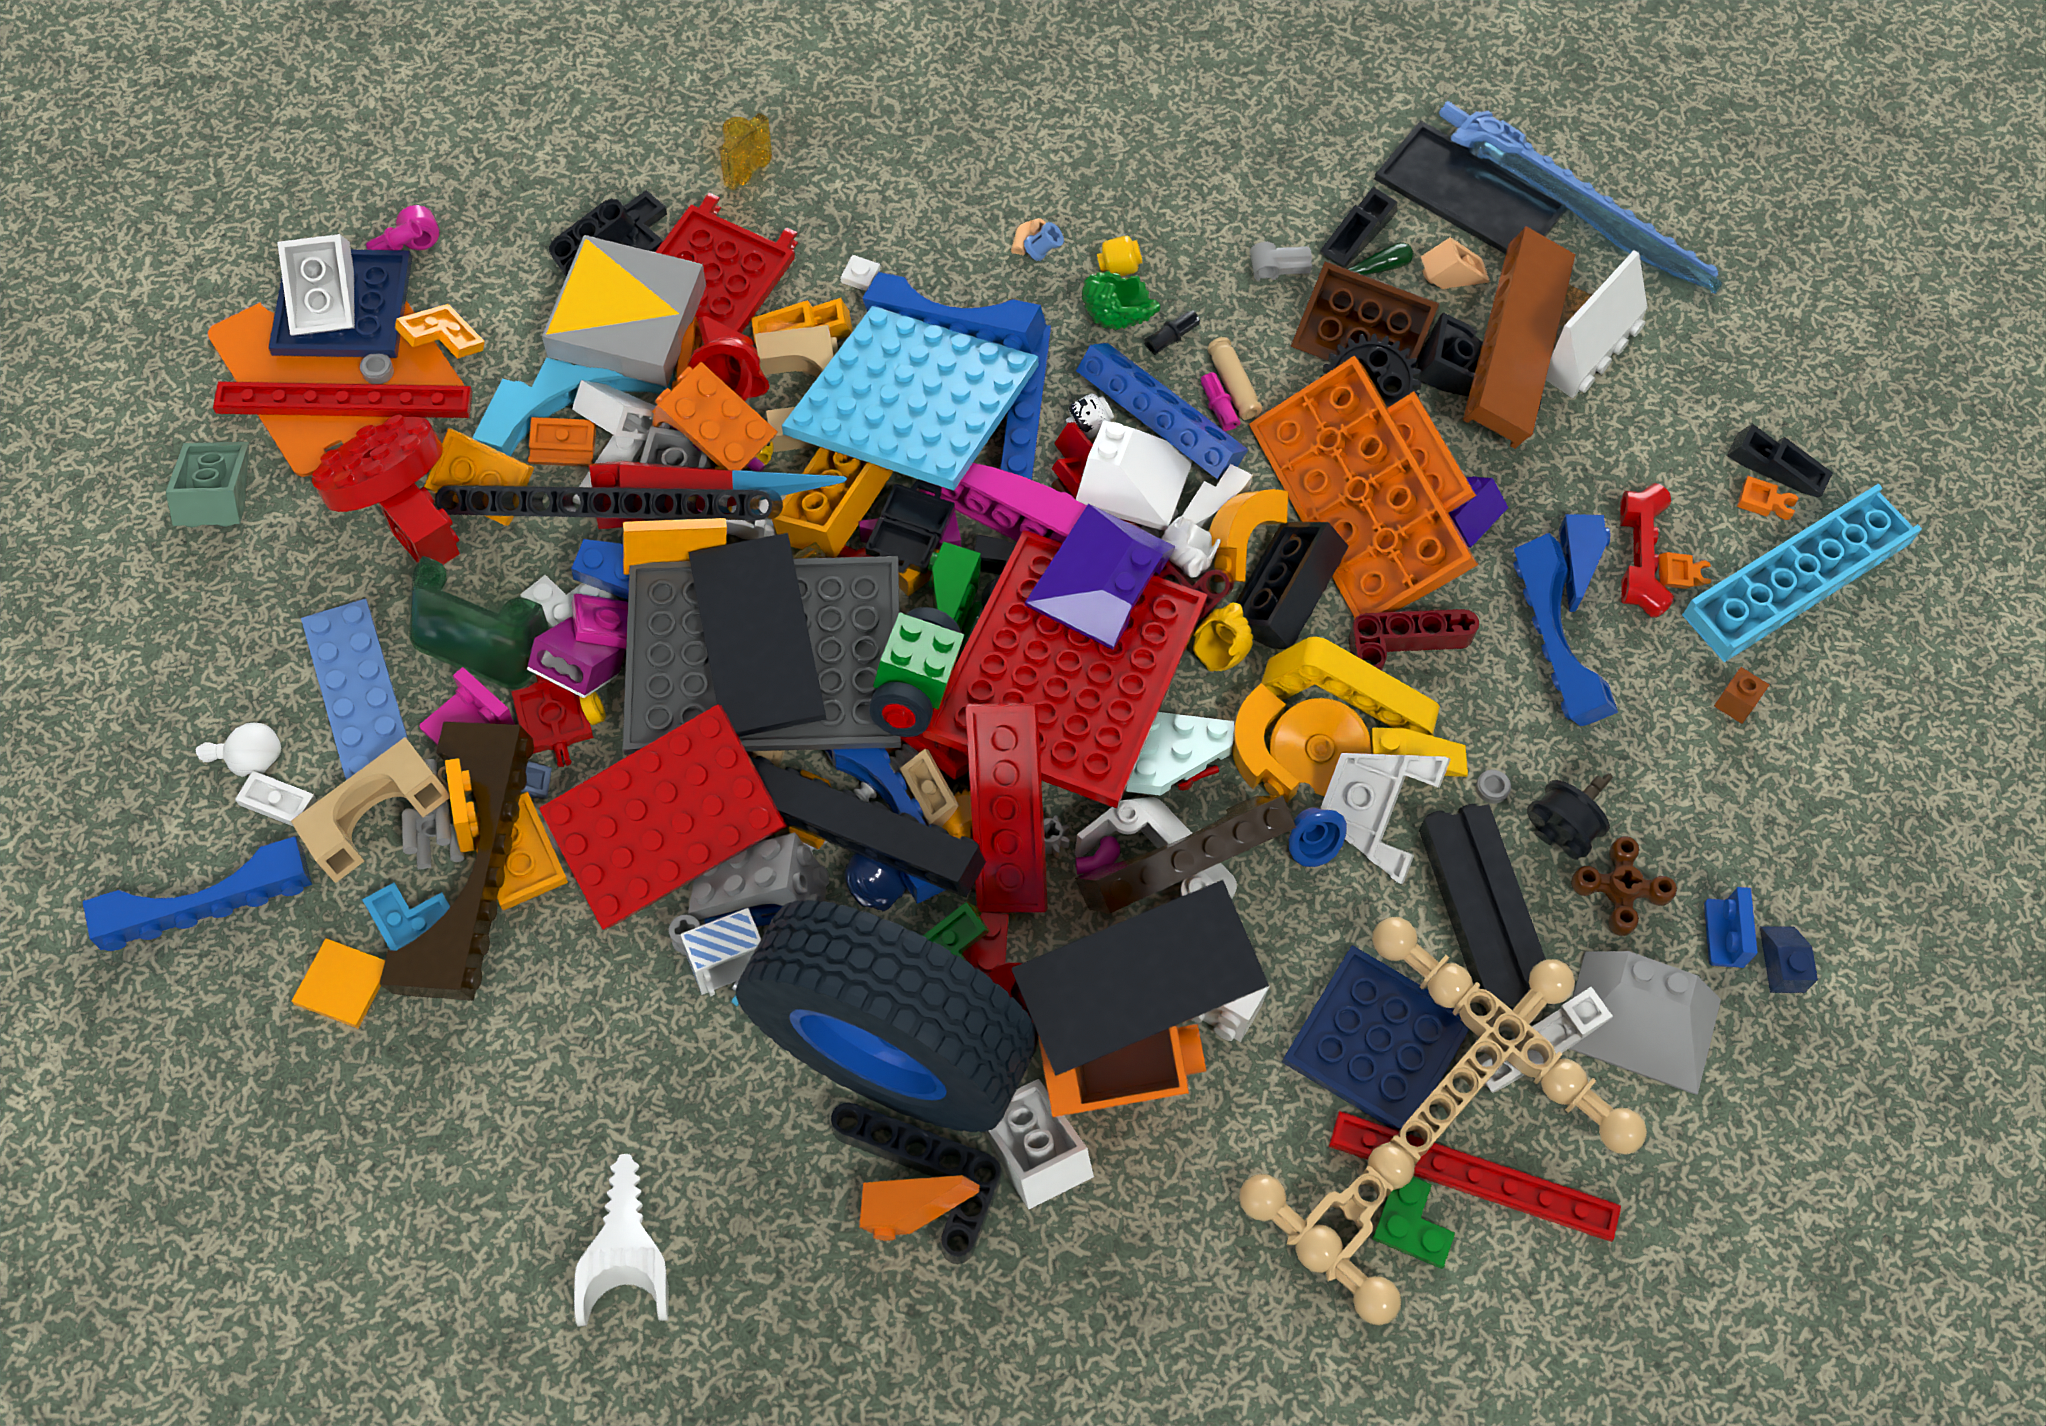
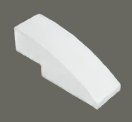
[1181,464,1253,531]

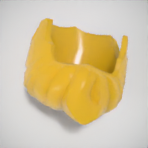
[1193,603,1253,672]

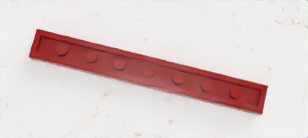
[213,381,473,418]
[1328,1111,1621,1242]

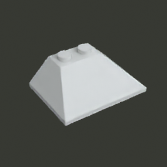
[1076,420,1193,531]

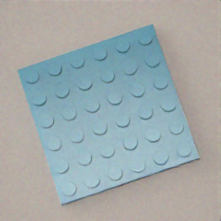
[782,306,1039,490]

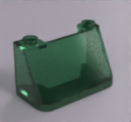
[409,555,550,690]

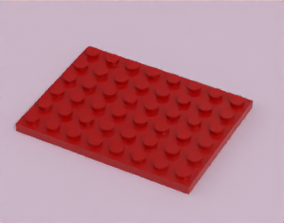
[923,530,1208,808]

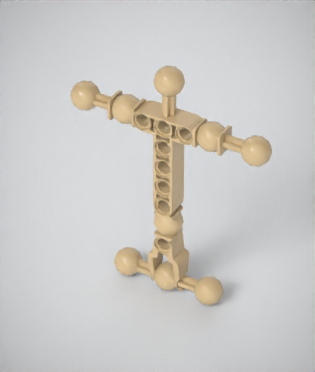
[1239,917,1646,1325]

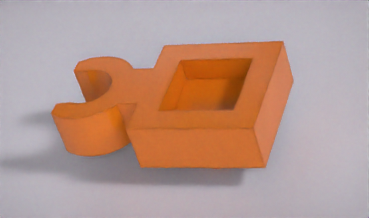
[1737,476,1799,520]
[1658,552,1711,589]

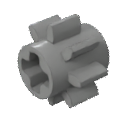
[1043,815,1070,858]

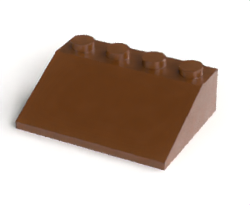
[1290,261,1440,369]

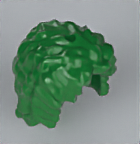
[1082,271,1160,331]

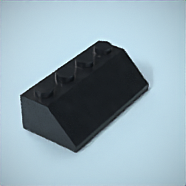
[1235,522,1349,649]

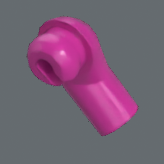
[1075,836,1121,875]

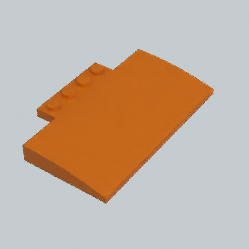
[1249,356,1478,618]

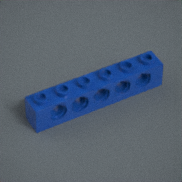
[1076,343,1249,479]

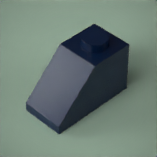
[1760,926,1818,993]

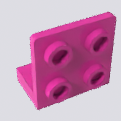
[419,667,515,746]

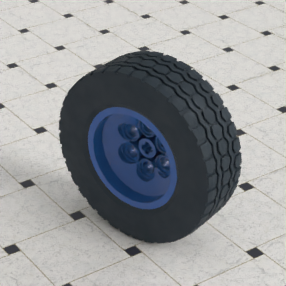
[736,900,1038,1132]

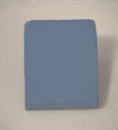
[520,761,552,799]

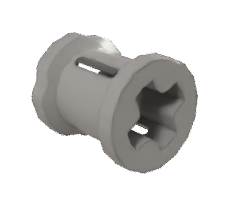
[669,915,700,955]

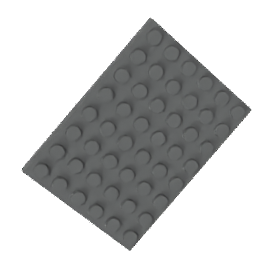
[623,556,901,755]

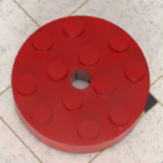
[312,415,443,512]

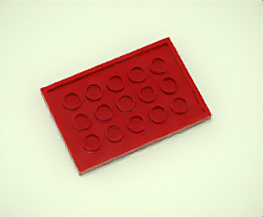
[539,704,787,930]

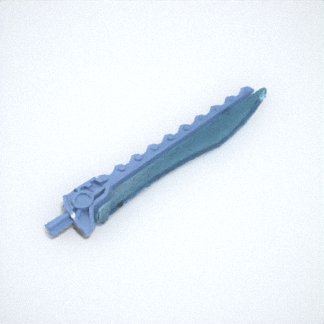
[1439,101,1722,294]

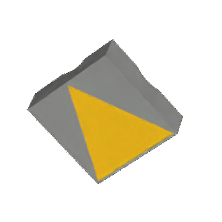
[542,235,706,387]

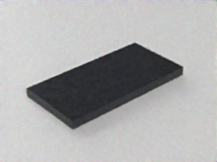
[1374,120,1570,254]
[688,533,827,737]
[1011,879,1269,1076]

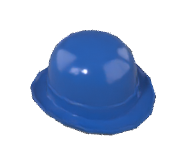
[1289,807,1347,867]

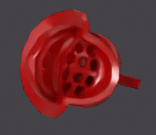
[687,316,770,401]

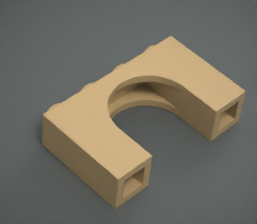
[755,325,838,452]
[291,737,450,883]

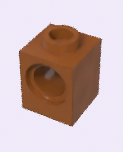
[1714,667,1769,724]

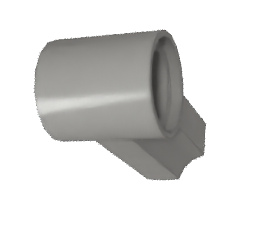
[1250,242,1312,281]

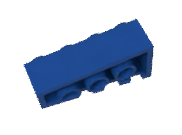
[571,539,629,600]

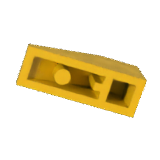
[1369,728,1468,777]

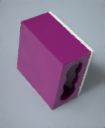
[527,617,626,698]

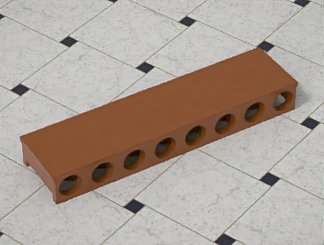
[1463,226,1576,449]

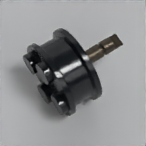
[1527,773,1613,860]

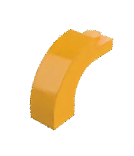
[1209,489,1288,583]
[1232,683,1300,803]

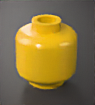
[1097,235,1143,277]

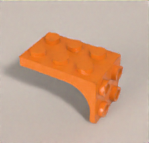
[652,362,778,471]

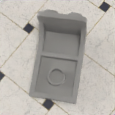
[688,833,829,920]

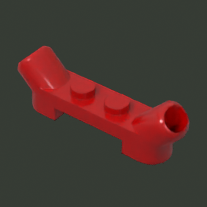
[1620,483,1674,618]

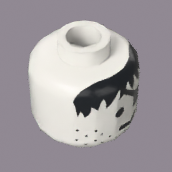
[1066,393,1114,440]

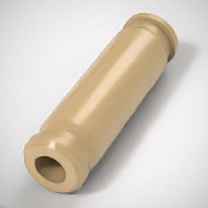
[1207,337,1262,420]

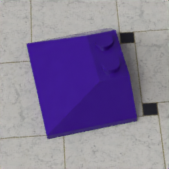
[1025,503,1175,650]

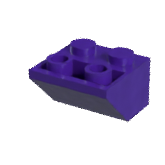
[1449,476,1508,548]

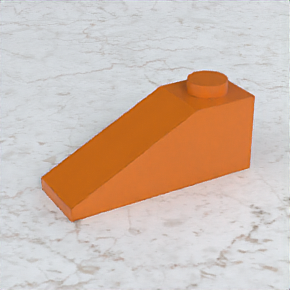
[859,1175,979,1241]

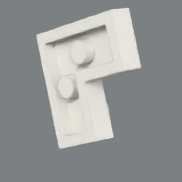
[520,575,614,628]

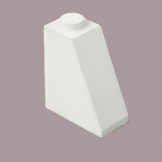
[572,380,670,441]

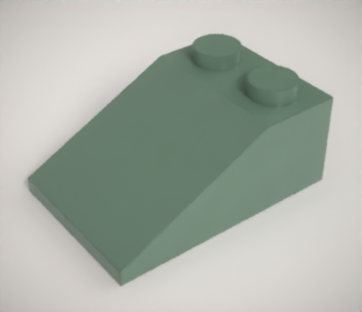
[166,442,249,528]

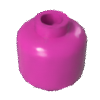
[396,205,440,251]

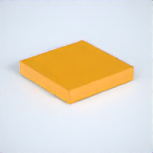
[292,938,385,1029]

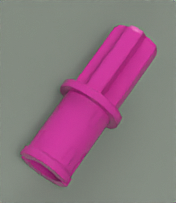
[366,219,422,250]
[1201,372,1241,431]

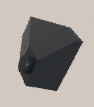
[1417,312,1542,411]

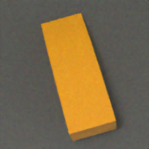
[751,298,853,344]

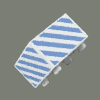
[680,908,761,997]

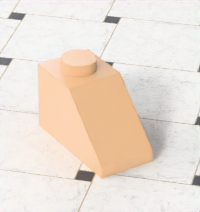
[1421,237,1490,289]

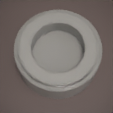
[360,354,394,384]
[1476,770,1511,804]

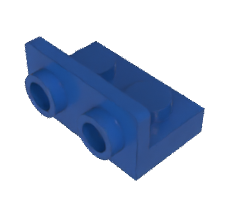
[1704,887,1757,968]

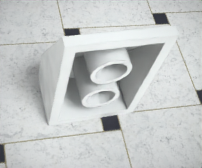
[277,234,354,336]
[985,1079,1094,1210]

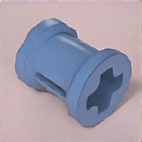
[1024,222,1064,261]

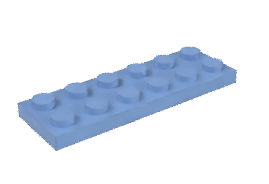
[301,599,409,780]

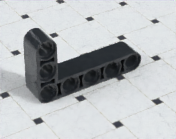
[549,198,634,277]
[831,1102,1001,1264]

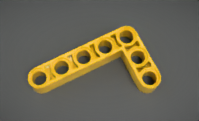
[1261,637,1440,736]

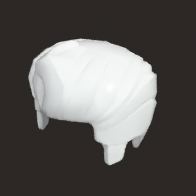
[1162,516,1221,578]

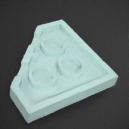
[1126,712,1234,796]

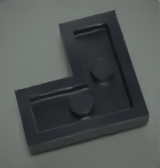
[618,190,667,252]

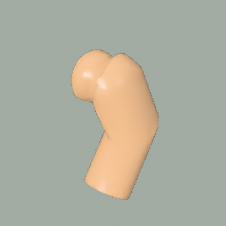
[1011,218,1046,255]

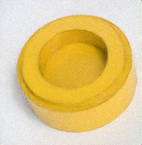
[580,692,606,726]

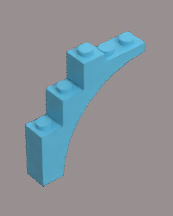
[472,357,675,456]

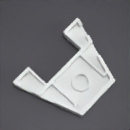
[1321,753,1451,884]

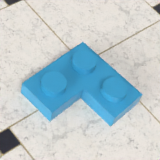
[362,882,450,951]

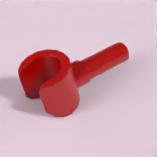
[1178,765,1219,791]

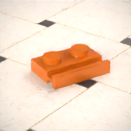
[528,417,597,467]

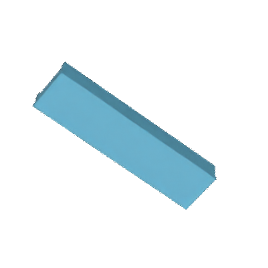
[1682,484,1922,662]

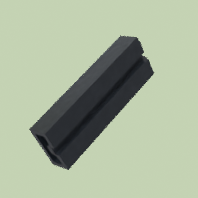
[1419,804,1548,1016]

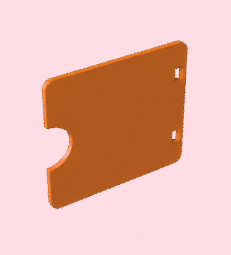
[208,300,464,477]

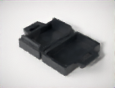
[865,479,955,574]

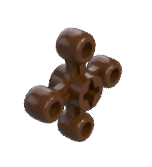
[1571,836,1677,936]

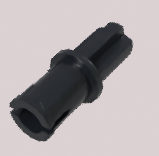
[1144,310,1200,355]

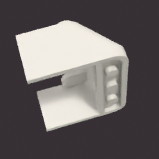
[1075,797,1237,899]

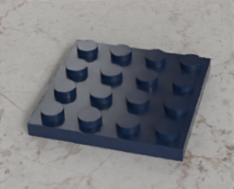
[269,249,412,358]
[1282,945,1470,1136]

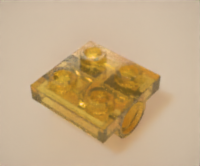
[719,112,772,191]

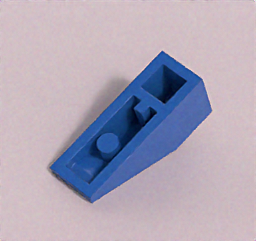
[1559,514,1610,612]

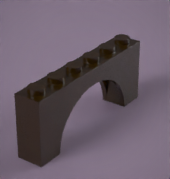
[1075,795,1296,913]

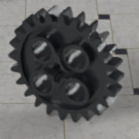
[1321,334,1422,408]

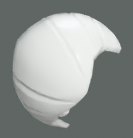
[196,722,281,777]

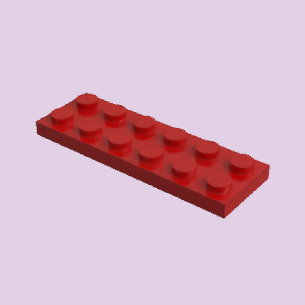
[966,703,1048,912]

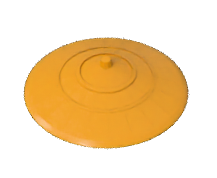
[1270,698,1371,797]

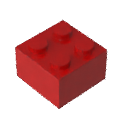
[379,483,460,575]

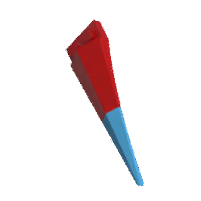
[589,461,847,529]

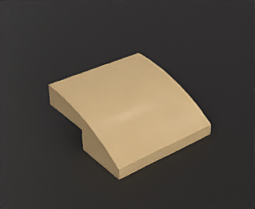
[900,749,959,827]

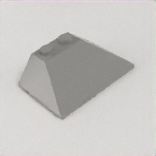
[1569,951,1721,1095]

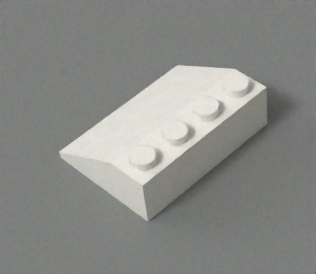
[1546,250,1647,398]

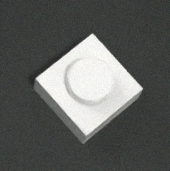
[841,255,880,291]

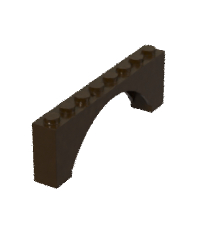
[380,722,534,1001]

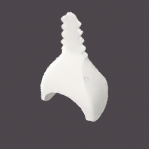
[574,1154,669,1326]

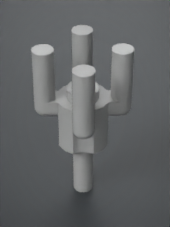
[402,759,464,870]

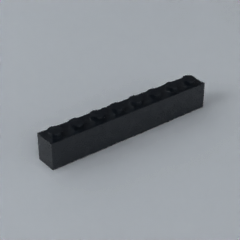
[749,756,986,898]

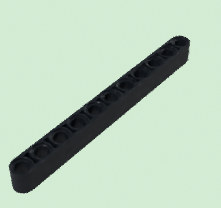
[435,485,783,520]

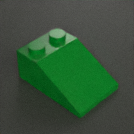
[928,541,981,632]

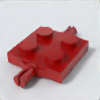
[511,674,594,767]

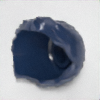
[844,853,907,912]

